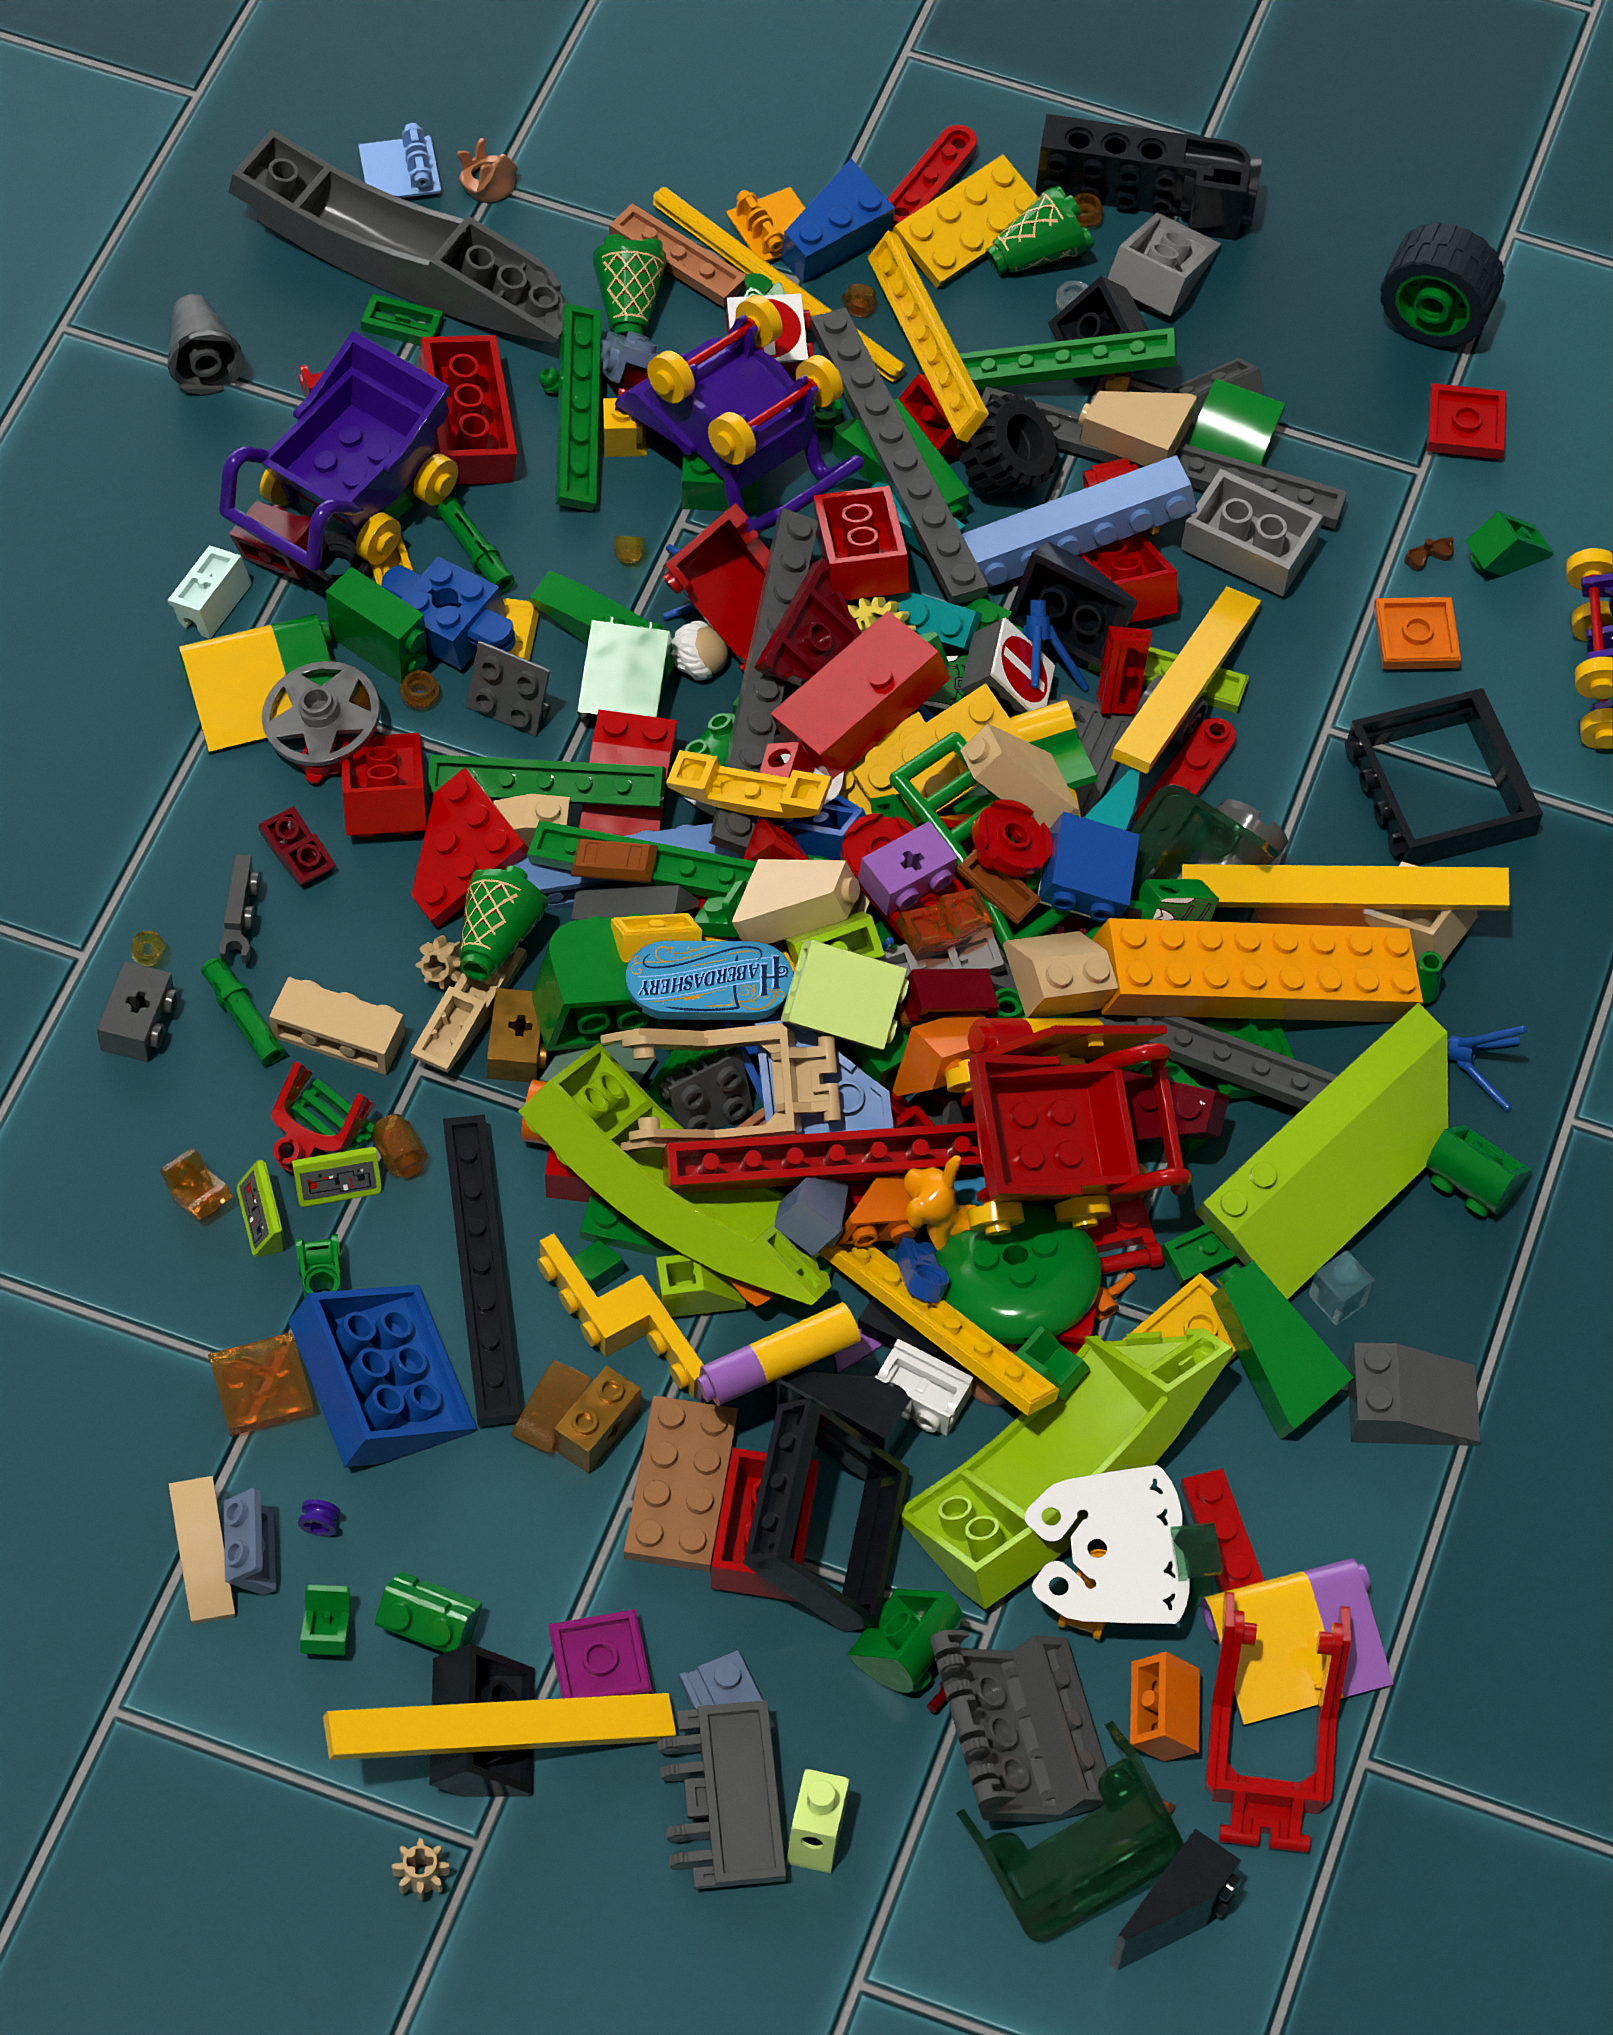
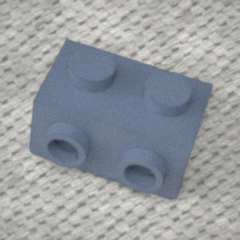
[600,331,660,383]
[224,1488,276,1596]

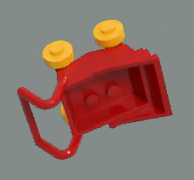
[945,1043,1192,1236]

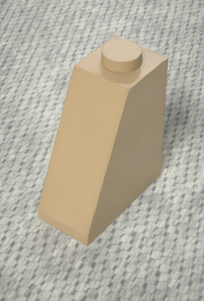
[1078,391,1197,466]
[960,723,1080,829]
[732,859,860,944]

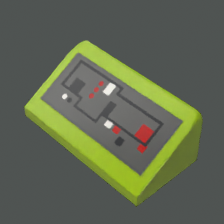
[292,1147,382,1207]
[236,1160,285,1257]

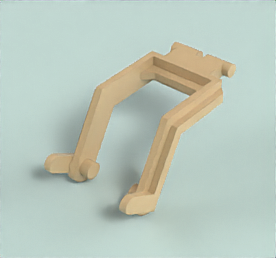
[600,1023,841,1153]

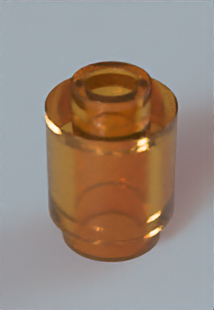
[373,1114,427,1178]

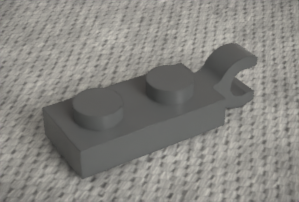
[219,854,260,964]

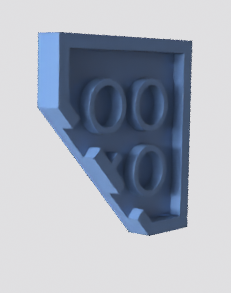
[755,1020,894,1134]

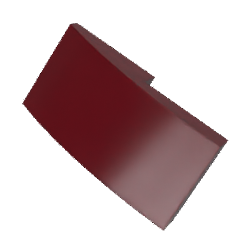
[258,806,336,886]

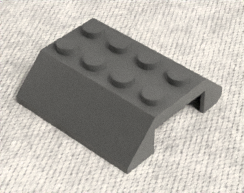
[930,1630,1117,1822]

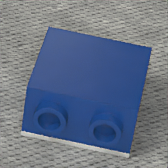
[1038,812,1140,922]

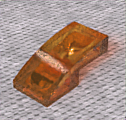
[895,888,994,956]
[511,1360,593,1454]

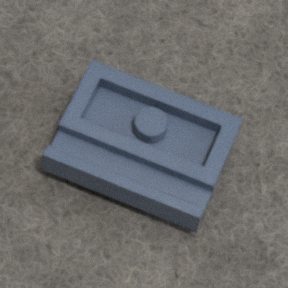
[679,1650,775,1734]

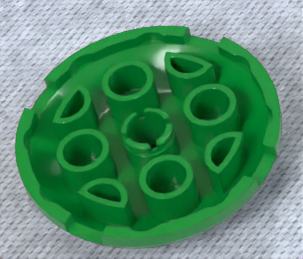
[935,1202,1101,1344]

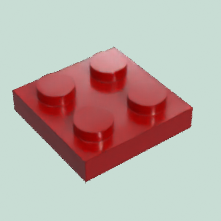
[1427,383,1506,459]

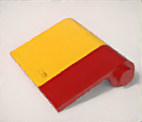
[968,1018,1168,1059]

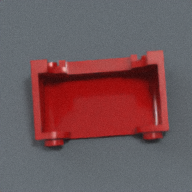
[662,503,770,675]

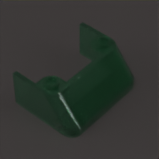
[1086,784,1278,926]
[956,1720,1184,1941]

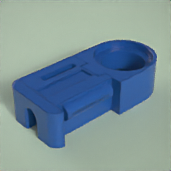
[895,1237,949,1303]

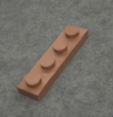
[609,203,746,307]

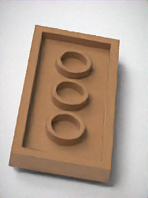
[624,1395,738,1572]

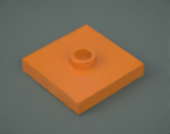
[1374,597,1461,669]

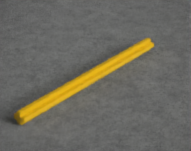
[653,187,905,382]

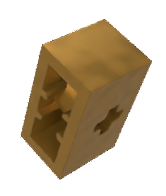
[487,988,548,1082]
[554,1365,641,1474]

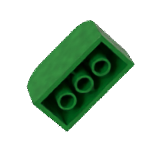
[532,914,710,1051]

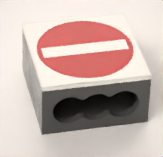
[960,617,1055,717]

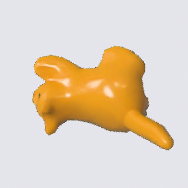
[904,1155,977,1251]

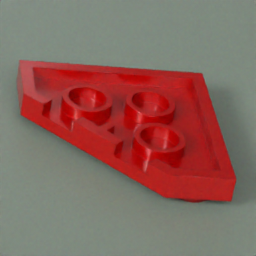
[411,767,529,928]

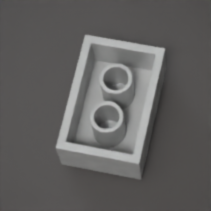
[1181,468,1323,596]

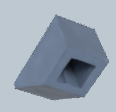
[774,1178,849,1256]

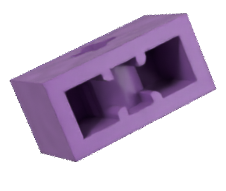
[858,821,958,916]

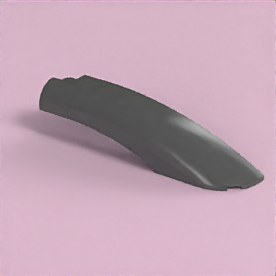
[228,129,565,343]

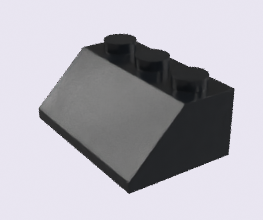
[429,1644,535,1797]

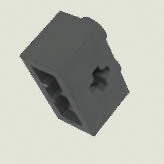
[97,961,178,1062]

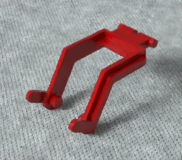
[1205,1592,1351,1853]

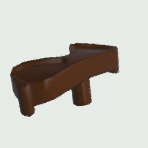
[1404,537,1454,571]

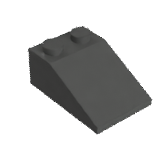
[1347,1342,1480,1446]

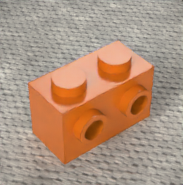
[1130,1652,1200,1762]

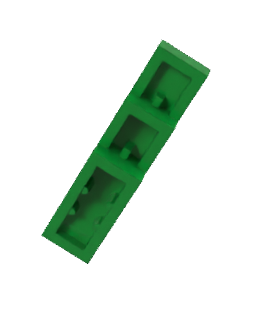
[527,570,675,677]

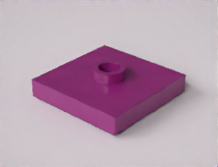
[548,1609,652,1699]

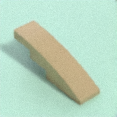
[411,947,527,1073]

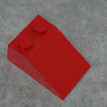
[1077,532,1178,623]
[579,709,677,836]
[341,732,426,837]

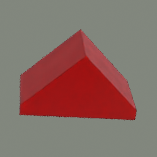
[743,816,809,862]

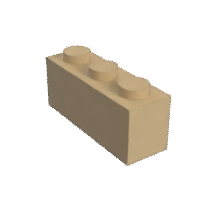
[269,977,405,1075]

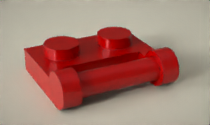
[1084,1198,1163,1275]

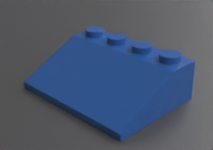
[288,1285,477,1467]

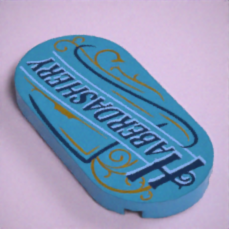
[626,941,793,1020]

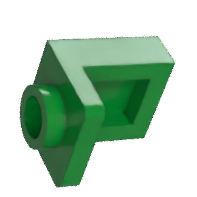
[300,1584,351,1656]

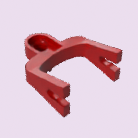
[271,1061,375,1174]

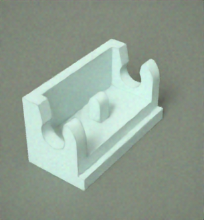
[168,545,252,639]

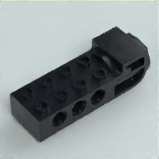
[1035,114,1262,241]

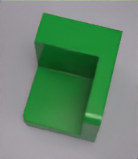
[1015,1325,1090,1401]

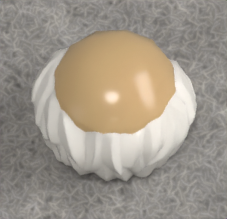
[671,621,728,681]

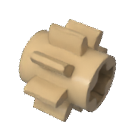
[415,935,462,989]
[392,1838,450,1900]

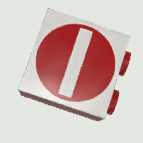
[725,294,814,380]

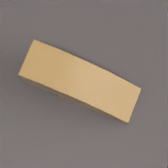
[169,1476,236,1625]

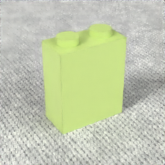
[780,940,909,1050]

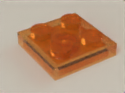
[208,1332,314,1436]

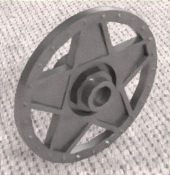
[262,661,381,766]

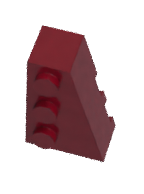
[1122,1070,1230,1146]

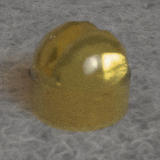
[614,536,645,563]
[130,930,165,967]

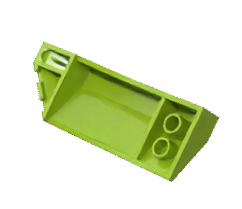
[1195,1002,1449,1300]
[518,1043,832,1306]
[899,1328,1233,1609]

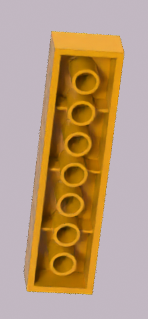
[1091,918,1423,1022]

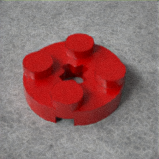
[972,799,1053,878]

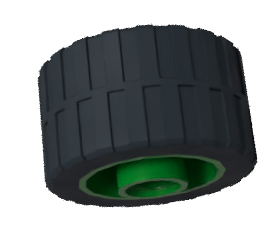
[1380,223,1504,348]

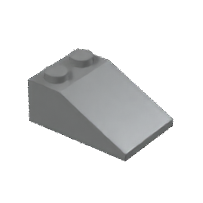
[1107,213,1221,316]

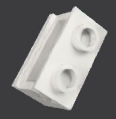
[875,1339,974,1436]

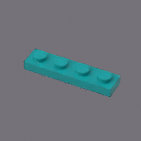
[846,591,982,651]

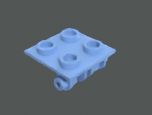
[358,123,441,198]

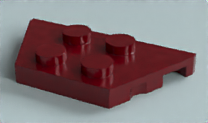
[754,558,862,686]

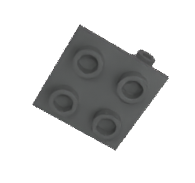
[466,641,551,736]
[659,1048,753,1130]

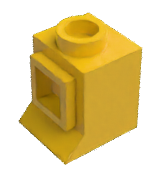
[603,398,647,457]

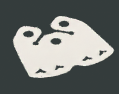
[1025,1465,1190,1624]

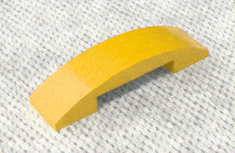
[666,750,832,818]

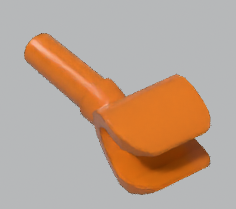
[1093,1272,1136,1321]

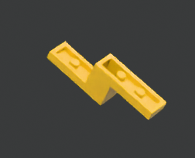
[537,1233,703,1399]

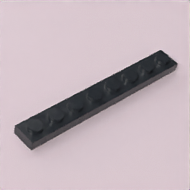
[443,1114,521,1426]

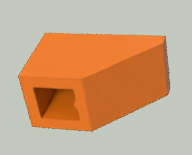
[837,1175,923,1247]

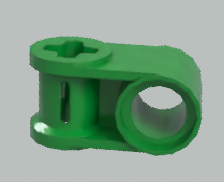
[295,1234,342,1299]

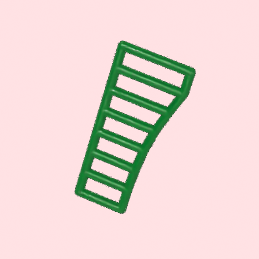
[889,732,1105,1018]

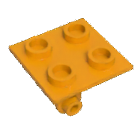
[726,187,805,262]

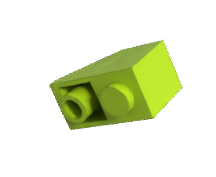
[656,1254,746,1317]

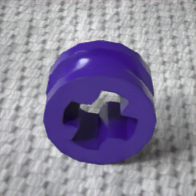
[298,1499,341,1536]

